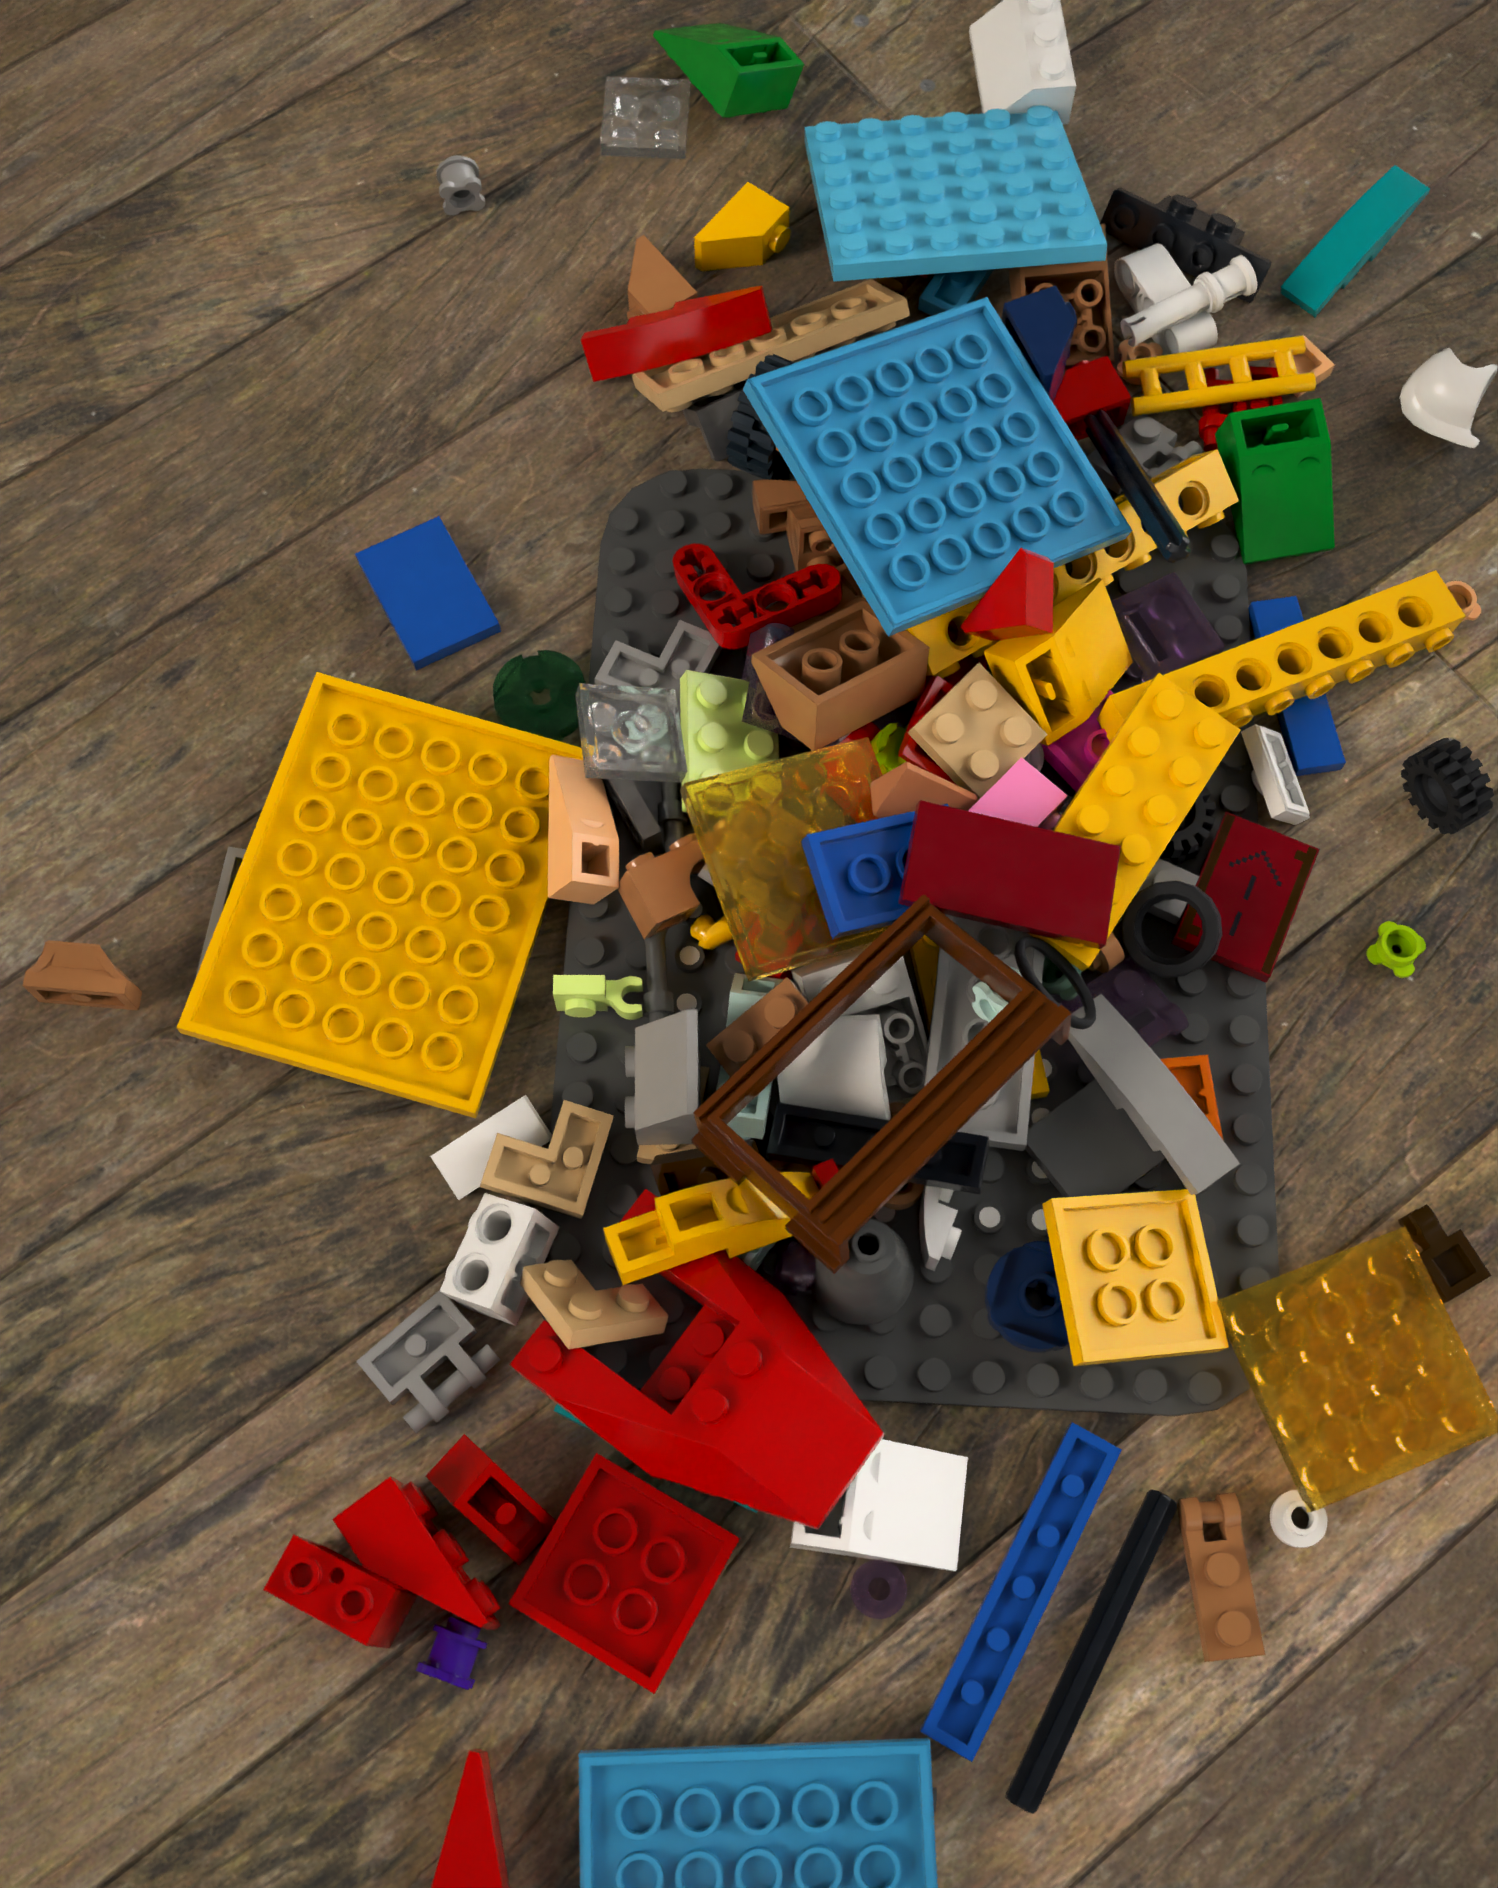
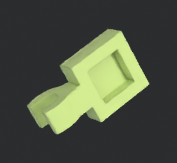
[553,975,643,1020]

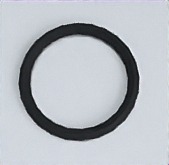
[1014,936,1096,1029]

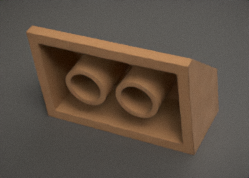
[751,600,930,752]

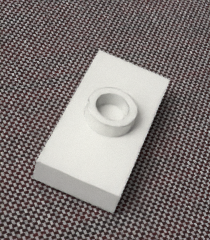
[1241,724,1310,825]

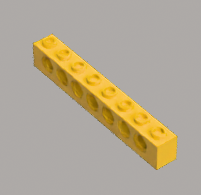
[906,449,1239,678]
[1097,570,1466,742]

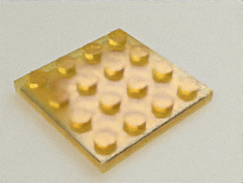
[680,737,890,982]
[1216,1226,1498,1512]

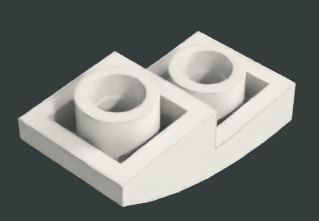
[430,1095,552,1200]
[919,1185,962,1271]

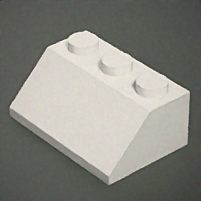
[969,0,1076,124]

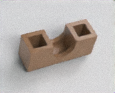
[618,814,737,939]

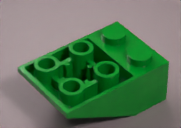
[653,23,805,118]
[1215,398,1335,565]

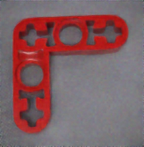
[672,543,843,649]

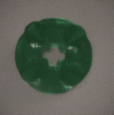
[493,650,589,742]

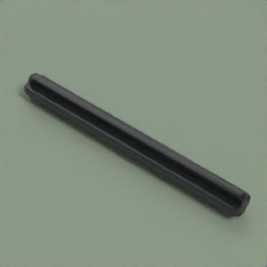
[1084,410,1191,563]
[1006,1490,1177,1814]

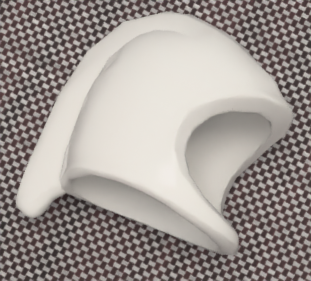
[1400,348,1498,448]

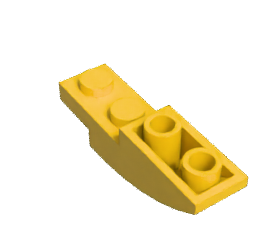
[603,1172,819,1285]

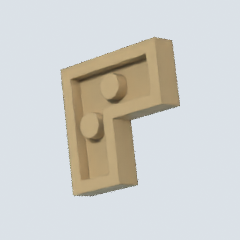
[480,1100,614,1219]
[520,1259,669,1349]

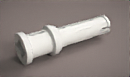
[1121,255,1257,347]

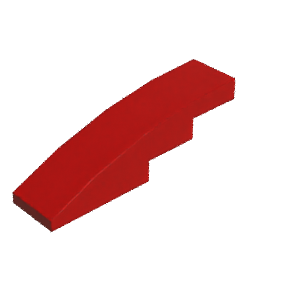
[580,285,773,382]

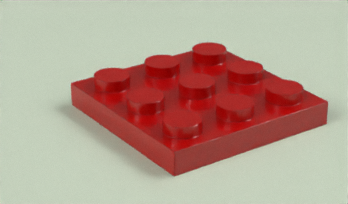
[508,1453,740,1694]

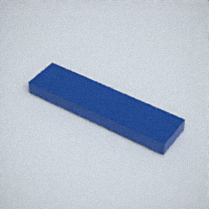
[1249,596,1346,776]

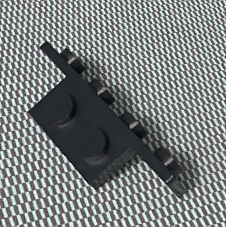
[1100,187,1271,303]

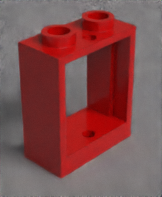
[263,1535,417,1649]

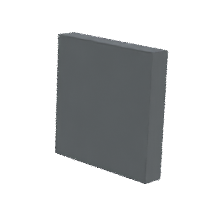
[1025,1079,1166,1197]

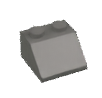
[625,1009,701,1145]

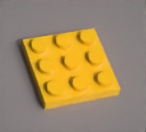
[1042,1189,1229,1366]

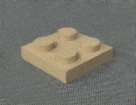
[907,663,1048,800]

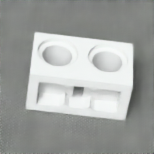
[440,1193,560,1326]

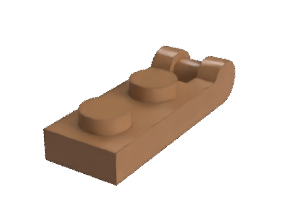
[1177,1492,1265,1662]

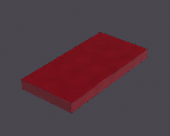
[898,800,1121,949]

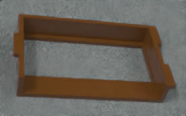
[691,894,1072,1274]

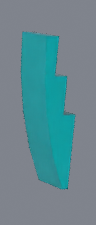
[1280,165,1430,317]

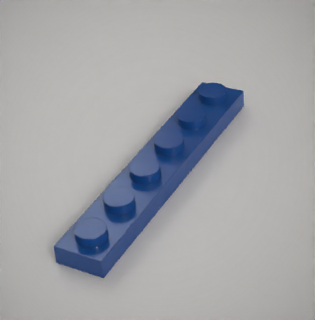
[919,1422,1122,1762]

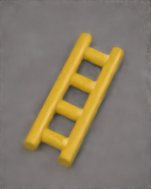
[1122,335,1316,416]

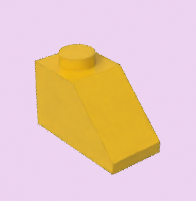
[694,182,791,271]

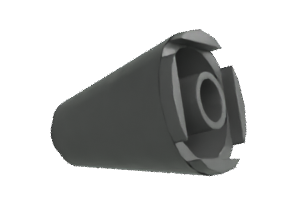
[807,1219,914,1325]

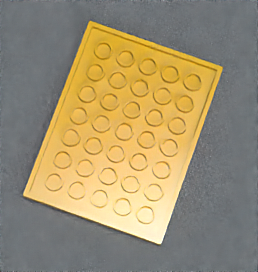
[177,672,596,1118]

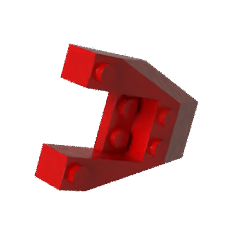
[509,1188,885,1530]

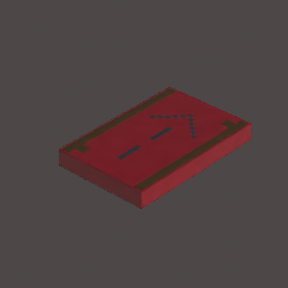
[1171,812,1320,983]

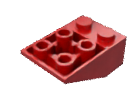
[333,1476,501,1631]

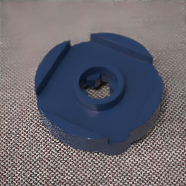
[985,1241,1069,1353]

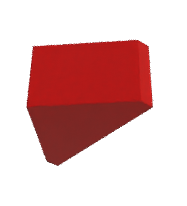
[960,547,1054,641]

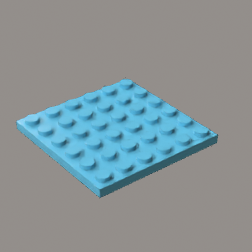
[804,105,1107,282]

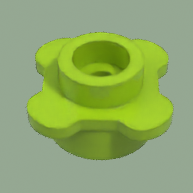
[1366,921,1426,978]

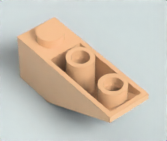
[548,755,619,905]

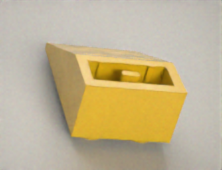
[983,578,1133,746]

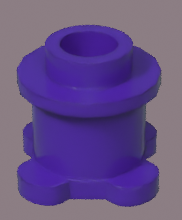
[416,1617,488,1690]

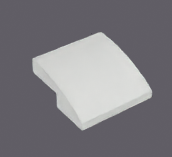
[777,1014,891,1120]

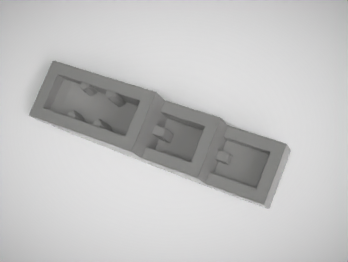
[1068,994,1240,1195]

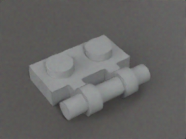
[1087,414,1202,495]
[356,1290,501,1434]

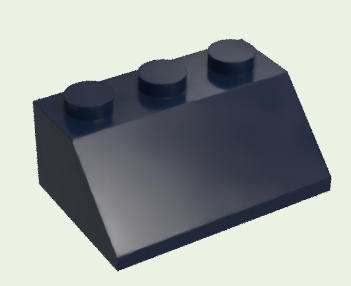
[1001,285,1077,402]

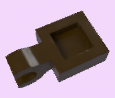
[1398,1204,1492,1304]

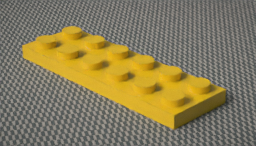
[1028,673,1241,972]

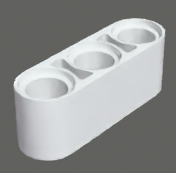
[1114,243,1218,355]

